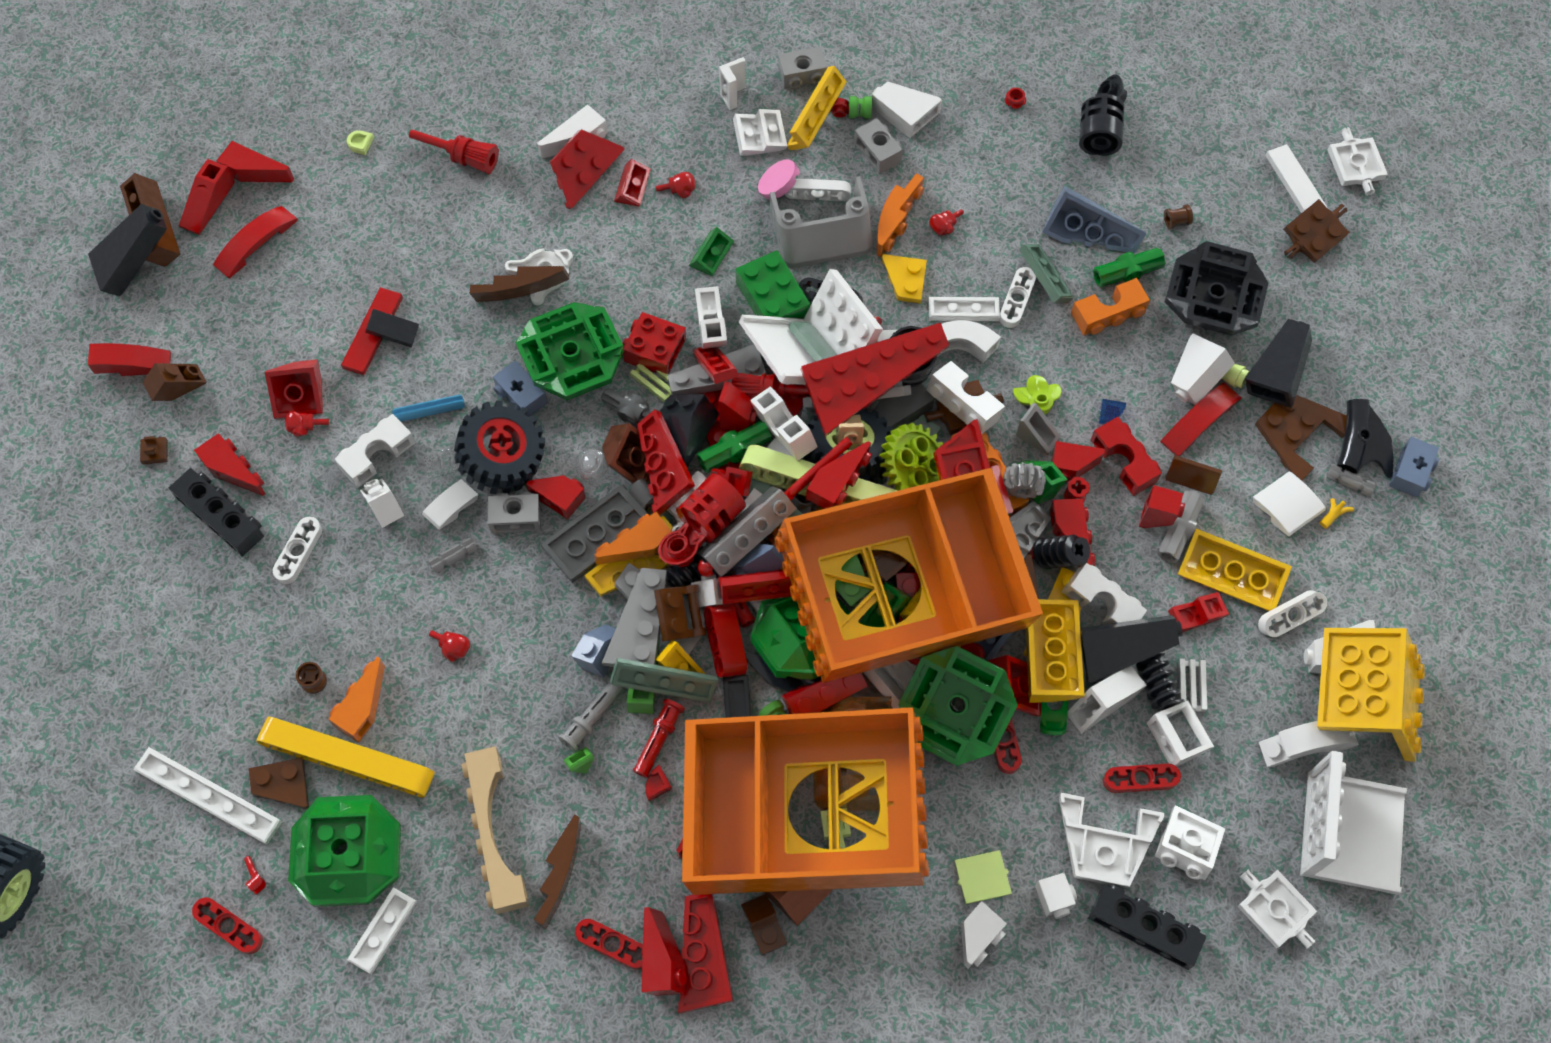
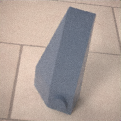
[1042,186,1146,253]

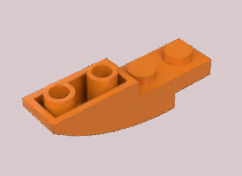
[876,173,925,258]

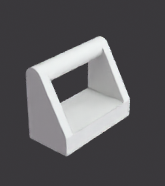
[1147,701,1214,767]

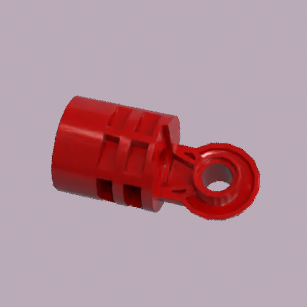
[658,473,746,567]

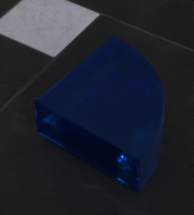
[1099,399,1126,424]

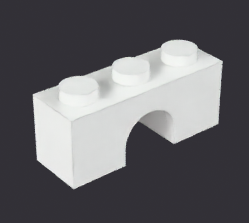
[926,361,1005,434]
[750,386,818,461]
[334,414,415,488]
[1062,563,1147,625]

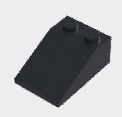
[660,394,719,467]

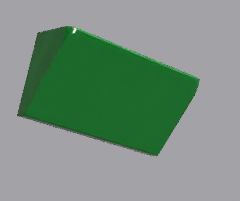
[689,227,734,276]
[860,582,912,627]

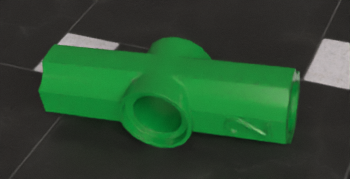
[1093,247,1166,288]
[697,421,772,473]

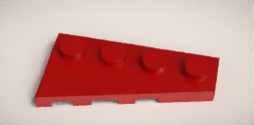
[637,409,695,516]
[678,894,734,1014]

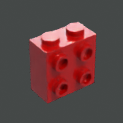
[622,312,686,374]

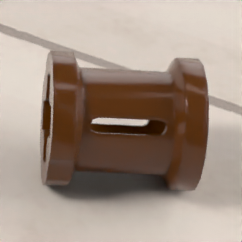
[1163,204,1193,229]

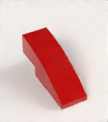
[87,343,171,376]

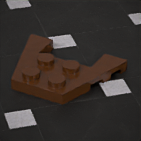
[1255,395,1346,481]

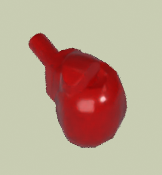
[656,172,696,198]
[929,209,964,236]
[285,411,329,437]
[429,630,470,662]

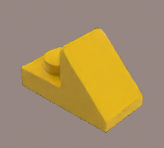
[655,640,705,674]

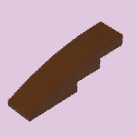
[469,266,570,302]
[534,814,581,930]

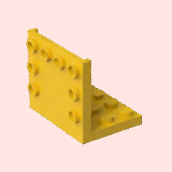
[1317,628,1425,762]

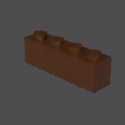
[120,173,181,267]

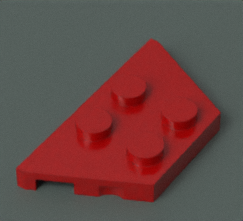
[550,129,625,209]
[933,419,990,480]

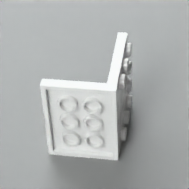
[739,269,883,385]
[1300,751,1407,895]

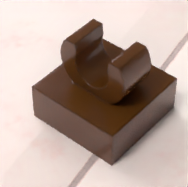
[140,436,168,465]

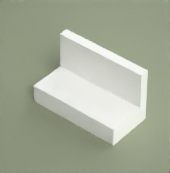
[719,57,746,110]

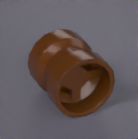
[296,662,327,694]

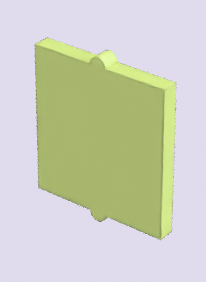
[954,850,1012,904]

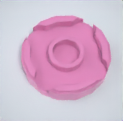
[758,160,800,200]

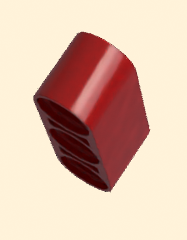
[704,604,747,678]

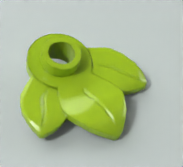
[1013,375,1062,414]

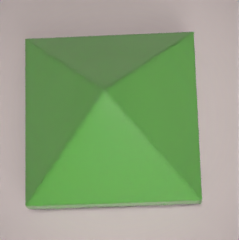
[563,747,594,774]

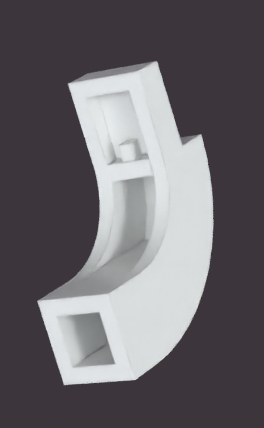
[695,286,727,349]
[937,320,1001,363]
[1259,721,1359,768]

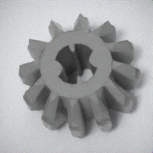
[1003,462,1046,499]

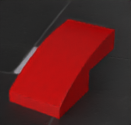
[1168,592,1229,632]

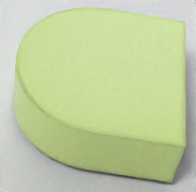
[347,131,374,155]

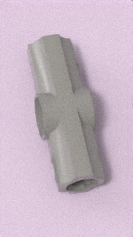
[1157,490,1205,563]

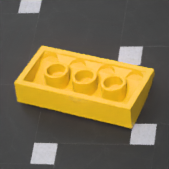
[1177,529,1292,611]
[1026,599,1084,703]

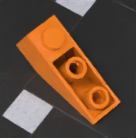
[594,512,672,565]
[328,656,385,743]

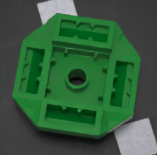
[515,302,624,401]
[751,596,850,680]
[898,646,1018,766]
[288,795,401,907]

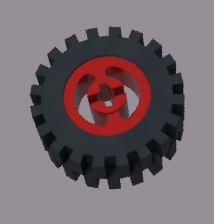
[454,400,545,494]

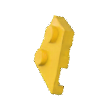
[882,254,927,304]

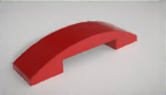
[213,206,298,279]
[1160,382,1242,456]

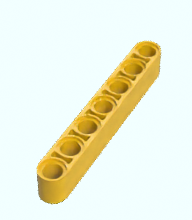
[256,716,435,798]

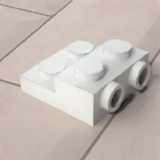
[1155,805,1225,880]

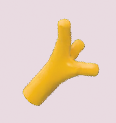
[1319,498,1354,529]

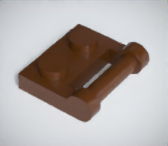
[654,584,707,642]

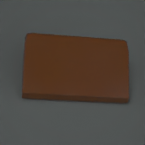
[1166,455,1222,495]

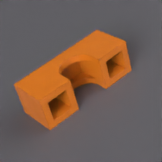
[1071,278,1150,336]

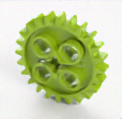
[880,423,943,491]

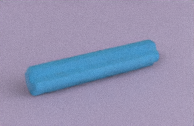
[392,394,465,422]

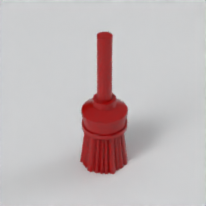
[409,129,499,174]
[732,373,810,399]

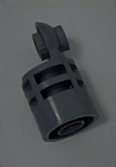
[1079,74,1127,156]

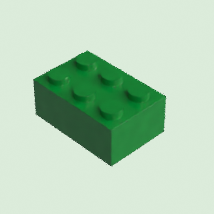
[736,250,810,319]

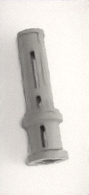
[558,681,623,752]

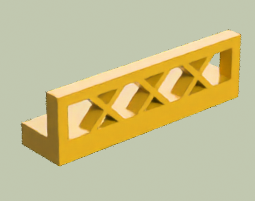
[787,66,847,150]

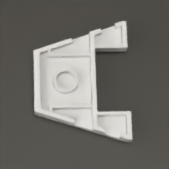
[1059,793,1164,889]

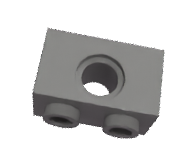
[778,47,827,88]
[854,118,903,174]
[488,492,541,533]

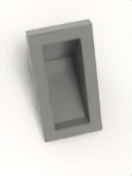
[1016,403,1061,454]

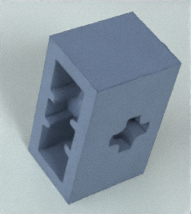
[493,360,548,417]
[1389,436,1439,497]

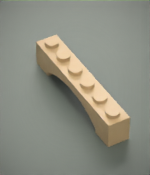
[462,746,529,914]

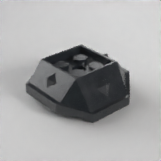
[1164,241,1269,336]

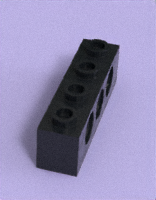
[168,468,264,557]
[1087,885,1207,970]

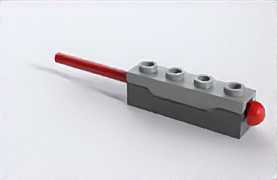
[697,437,853,577]

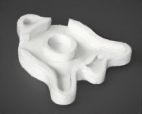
[505,248,573,305]

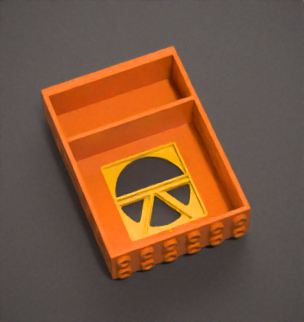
[775,468,1043,683]
[682,707,929,895]

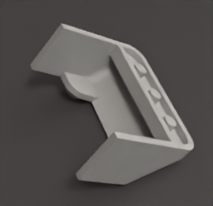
[770,176,872,268]

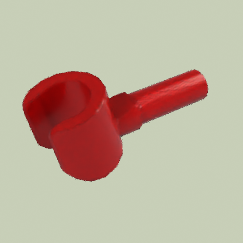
[244,856,266,895]

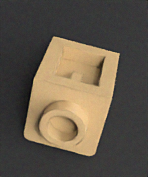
[836,415,864,444]

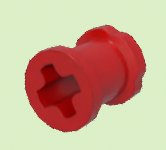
[1064,477,1090,503]

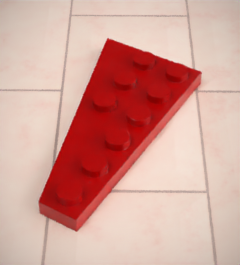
[800,323,949,437]

